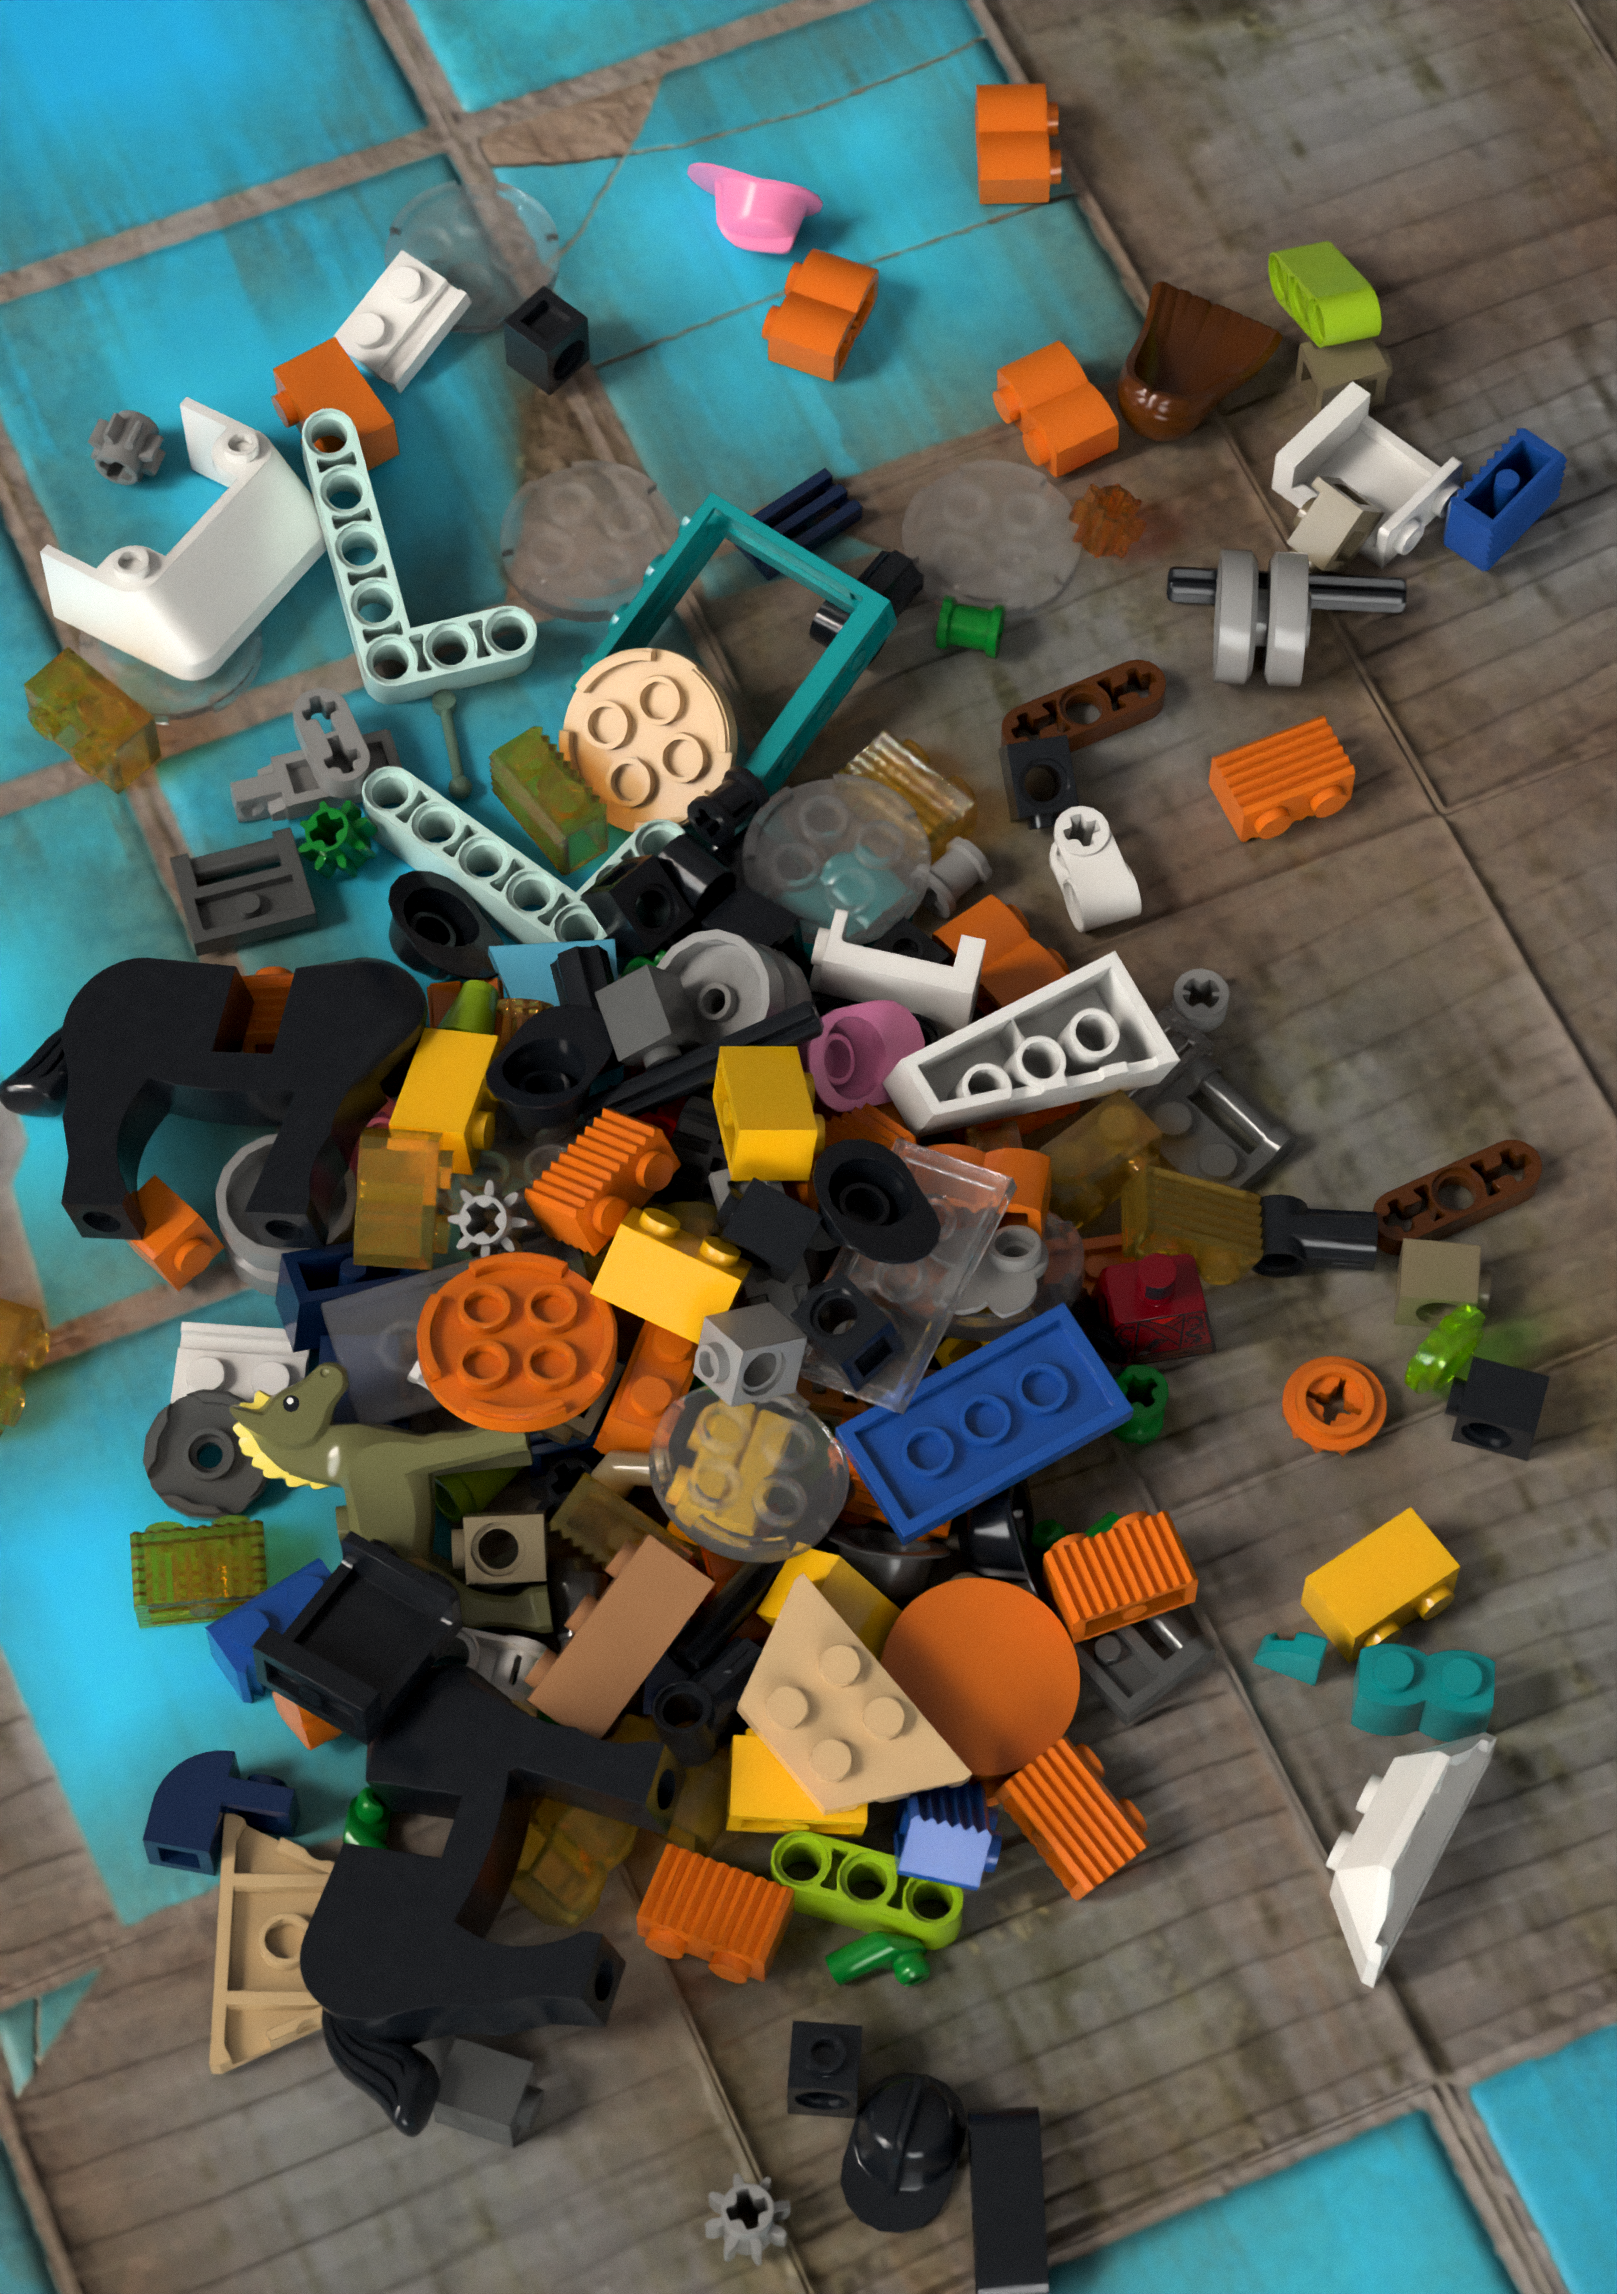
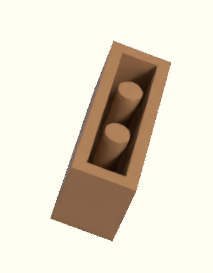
[523,1534,715,1740]

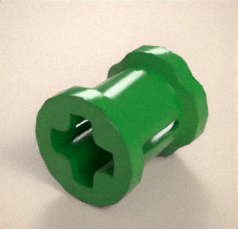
[936,595,1006,659]
[1111,1364,1169,1445]

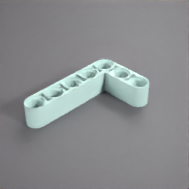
[302,408,537,705]
[362,766,685,958]

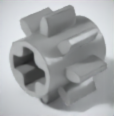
[88,410,166,485]
[448,1180,535,1258]
[705,2173,790,2266]

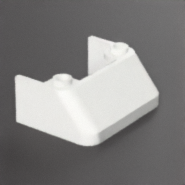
[40,397,327,681]

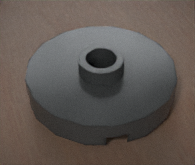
[143,1389,271,1522]

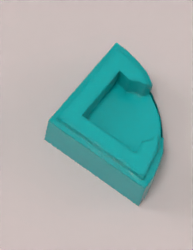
[1253,1632,1328,1686]

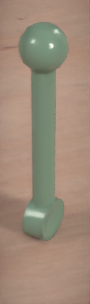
[432,690,473,799]

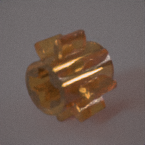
[1068,483,1147,559]

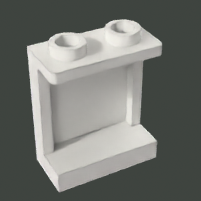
[1271,381,1463,569]
[809,908,986,1039]

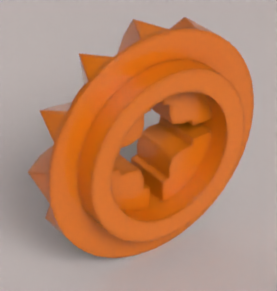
[1282,1356,1387,1457]

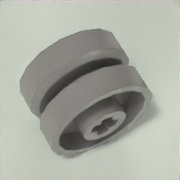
[1213,548,1312,687]
[656,929,812,1055]
[215,1134,363,1297]

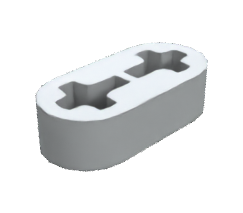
[293,688,372,799]

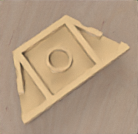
[736,1573,972,1816]
[209,1813,335,2074]

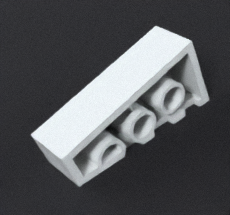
[882,951,1180,1138]

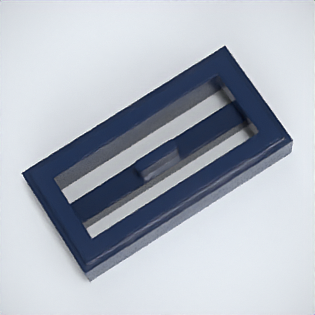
[733,468,863,581]

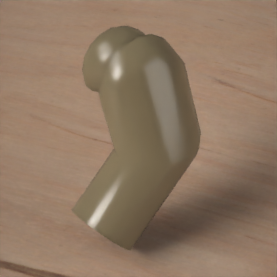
[590,1449,673,1503]

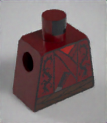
[1090,1253,1216,1366]

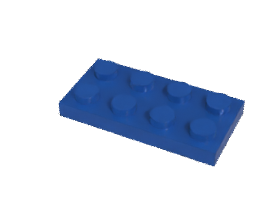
[835,1302,1134,1546]

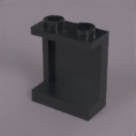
[252,1531,463,1746]

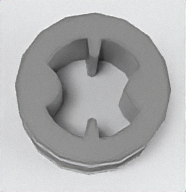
[1171,968,1230,1033]

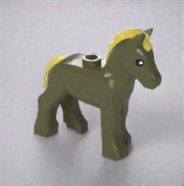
[229,1361,554,1633]

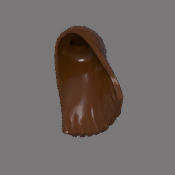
[1117,281,1283,442]

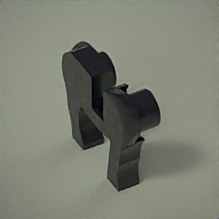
[0,957,428,1249]
[300,1664,687,2137]

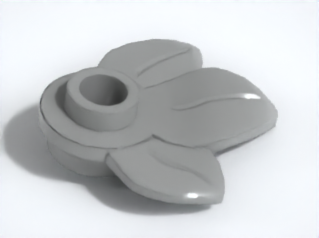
[929,1225,1049,1318]

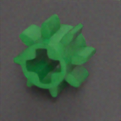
[298,800,379,879]

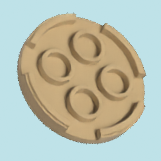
[559,648,738,833]

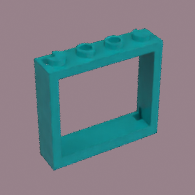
[570,492,898,819]

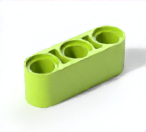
[1268,240,1382,348]
[771,1830,964,1950]

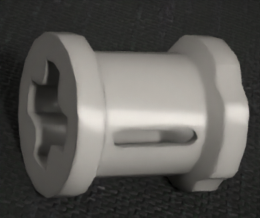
[909,836,993,918]

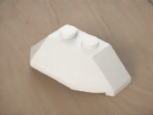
[1326,1732,1497,1988]

